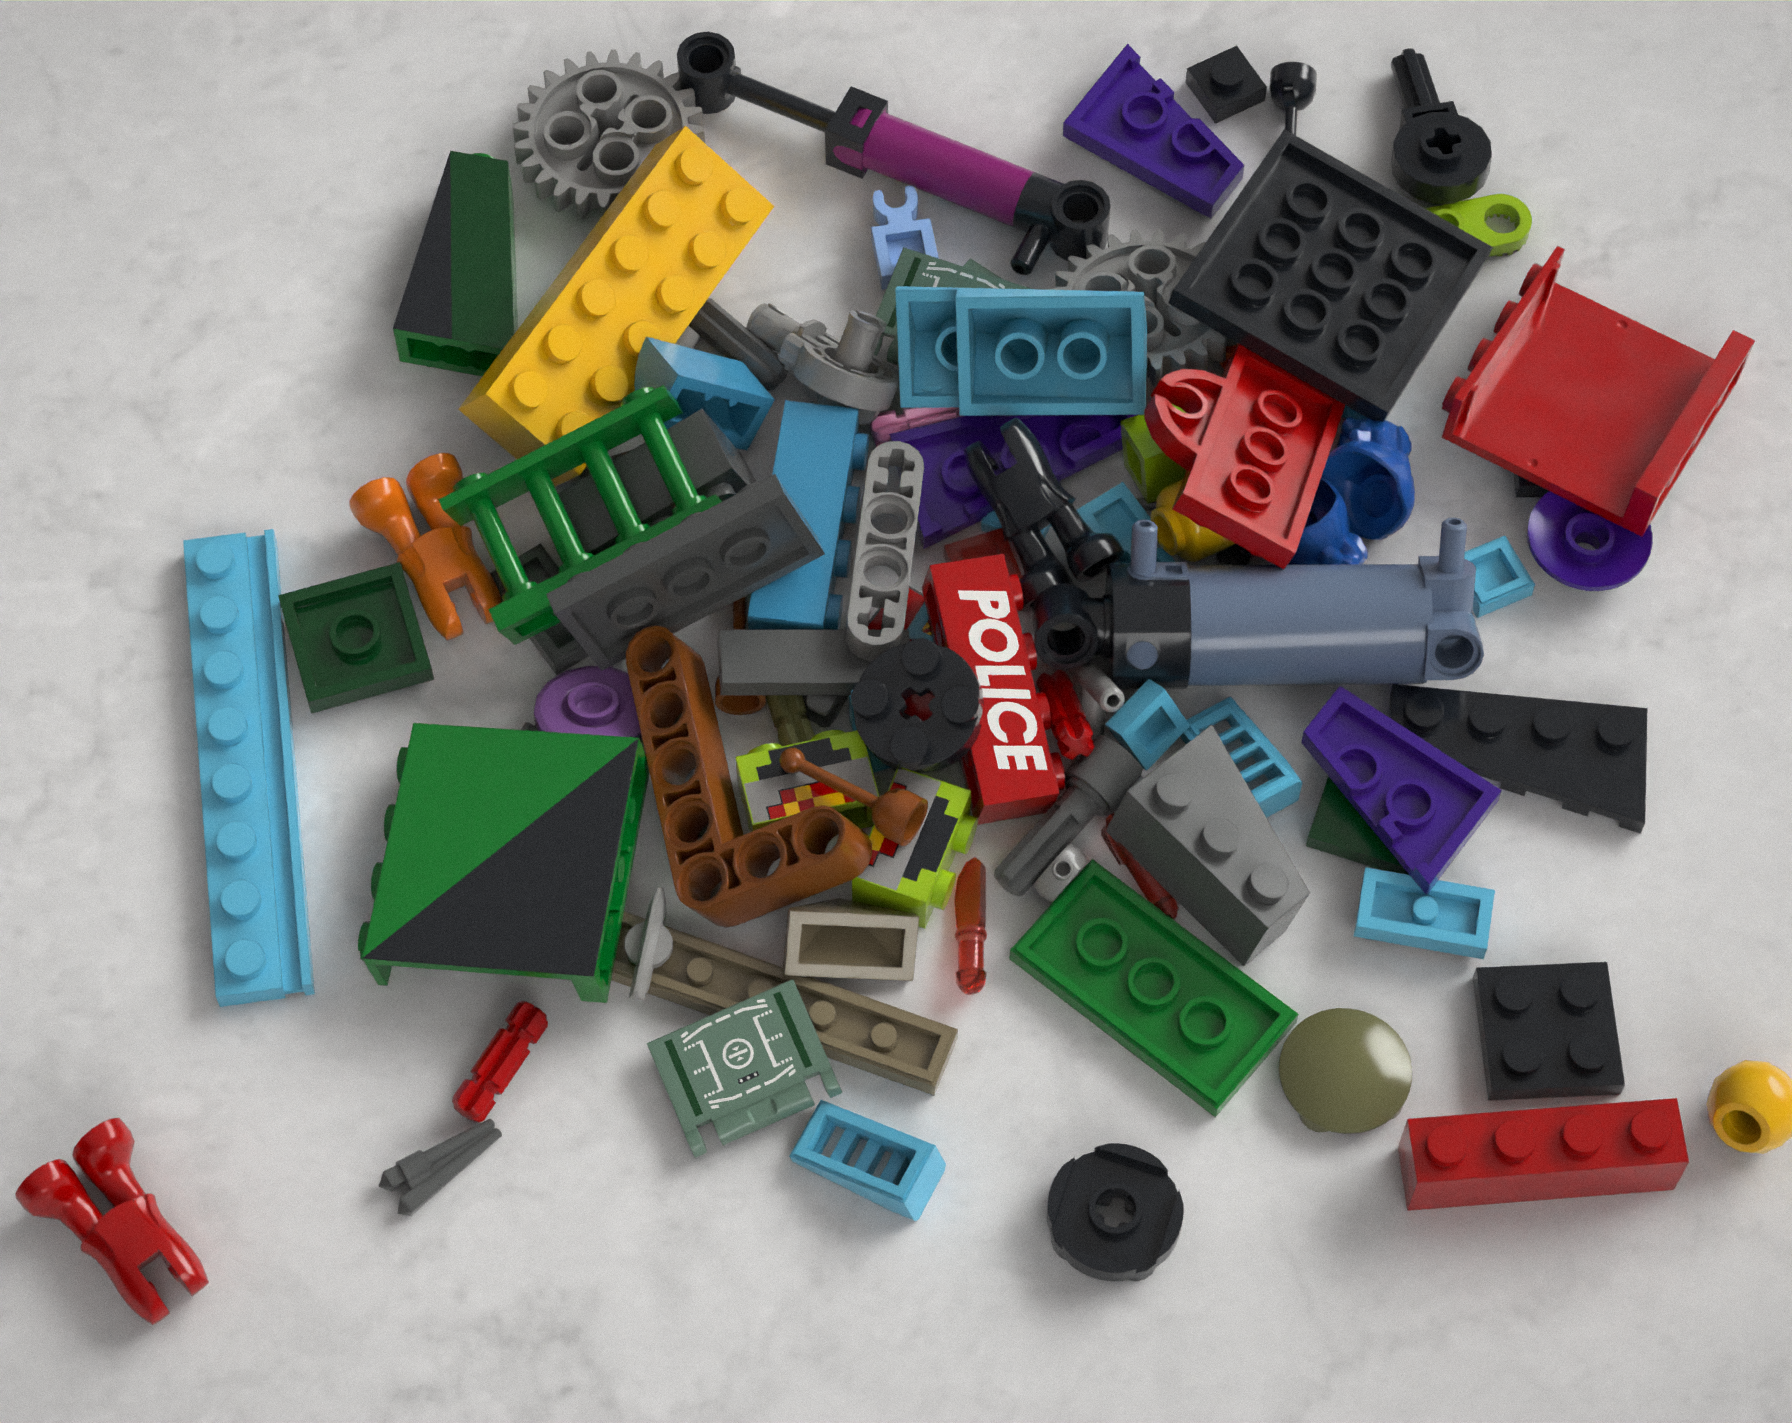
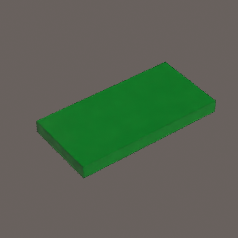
[1009,859,1299,1117]

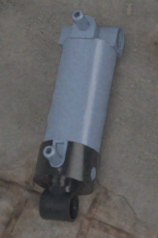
[1031,518,1484,689]

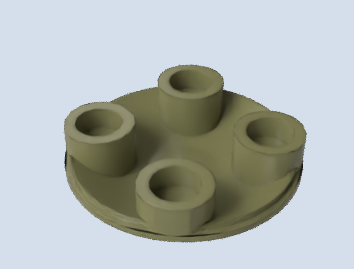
[1279,1008,1413,1134]

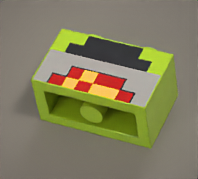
[735,730,880,832]
[852,767,978,929]

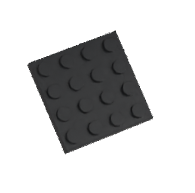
[1168,129,1493,422]

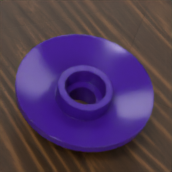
[1527,491,1653,591]

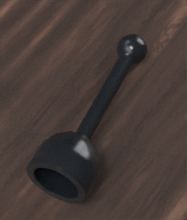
[1269,62,1317,135]

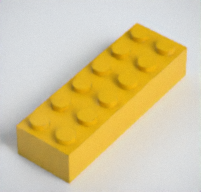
[458,126,774,487]

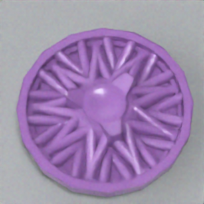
[534,666,642,741]

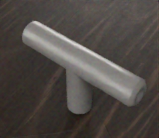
[1068,659,1125,741]

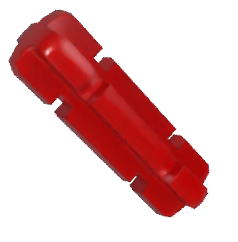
[1036,669,1095,760]
[452,1001,548,1123]

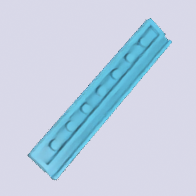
[183,529,315,1007]

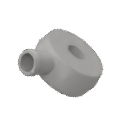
[1033,844,1089,903]

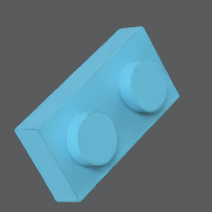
[1353,867,1495,959]

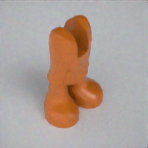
[349,453,502,641]

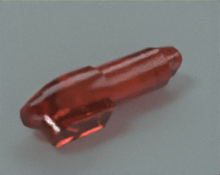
[1101,813,1179,920]

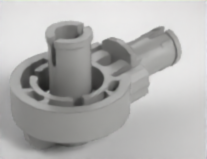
[747,303,899,426]

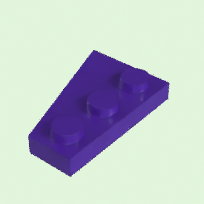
[1063,43,1245,219]
[1301,686,1502,896]

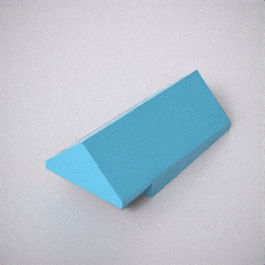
[895,286,1147,416]

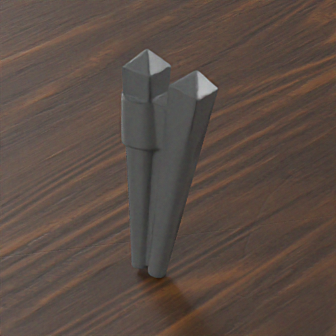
[379,1119,502,1216]

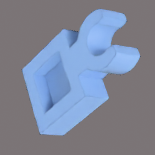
[871,185,939,290]

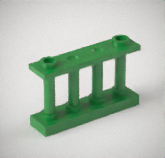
[438,385,722,645]

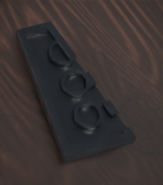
[1389,684,1648,834]

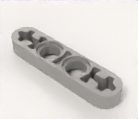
[845,441,924,662]

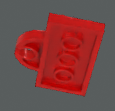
[1144,344,1345,569]

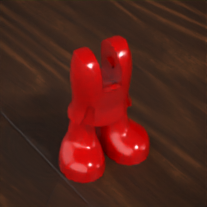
[15,1118,209,1325]

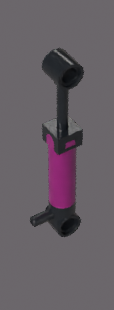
[677,32,1111,275]

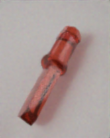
[954,857,987,995]

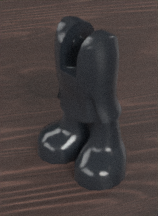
[964,418,1125,612]

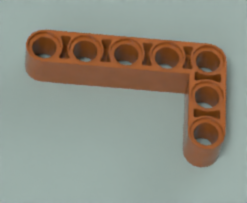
[626,625,872,928]

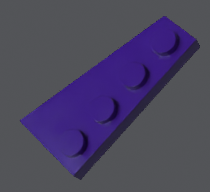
[890,415,1136,549]

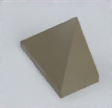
[782,898,919,981]

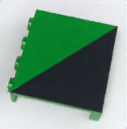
[358,723,650,1003]

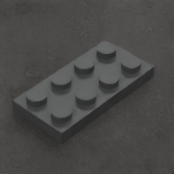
[546,474,825,671]

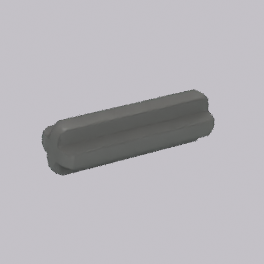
[689,298,788,391]

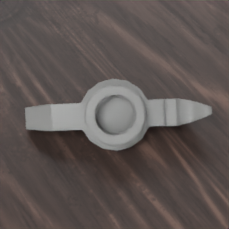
[625,887,673,1000]

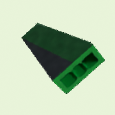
[393,151,518,377]

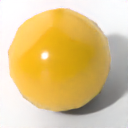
[1706,1060,1792,1154]

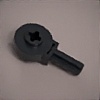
[1391,48,1492,204]

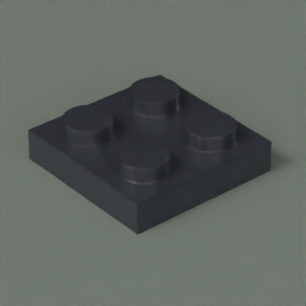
[1473,962,1625,1101]

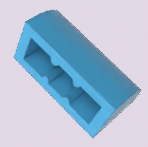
[634,337,775,451]

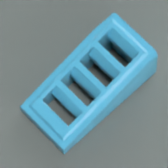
[1180,696,1302,818]
[789,1100,946,1221]

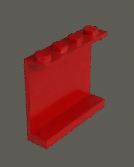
[1441,246,1755,537]

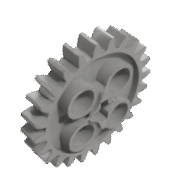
[512,49,705,220]
[1049,229,1237,388]

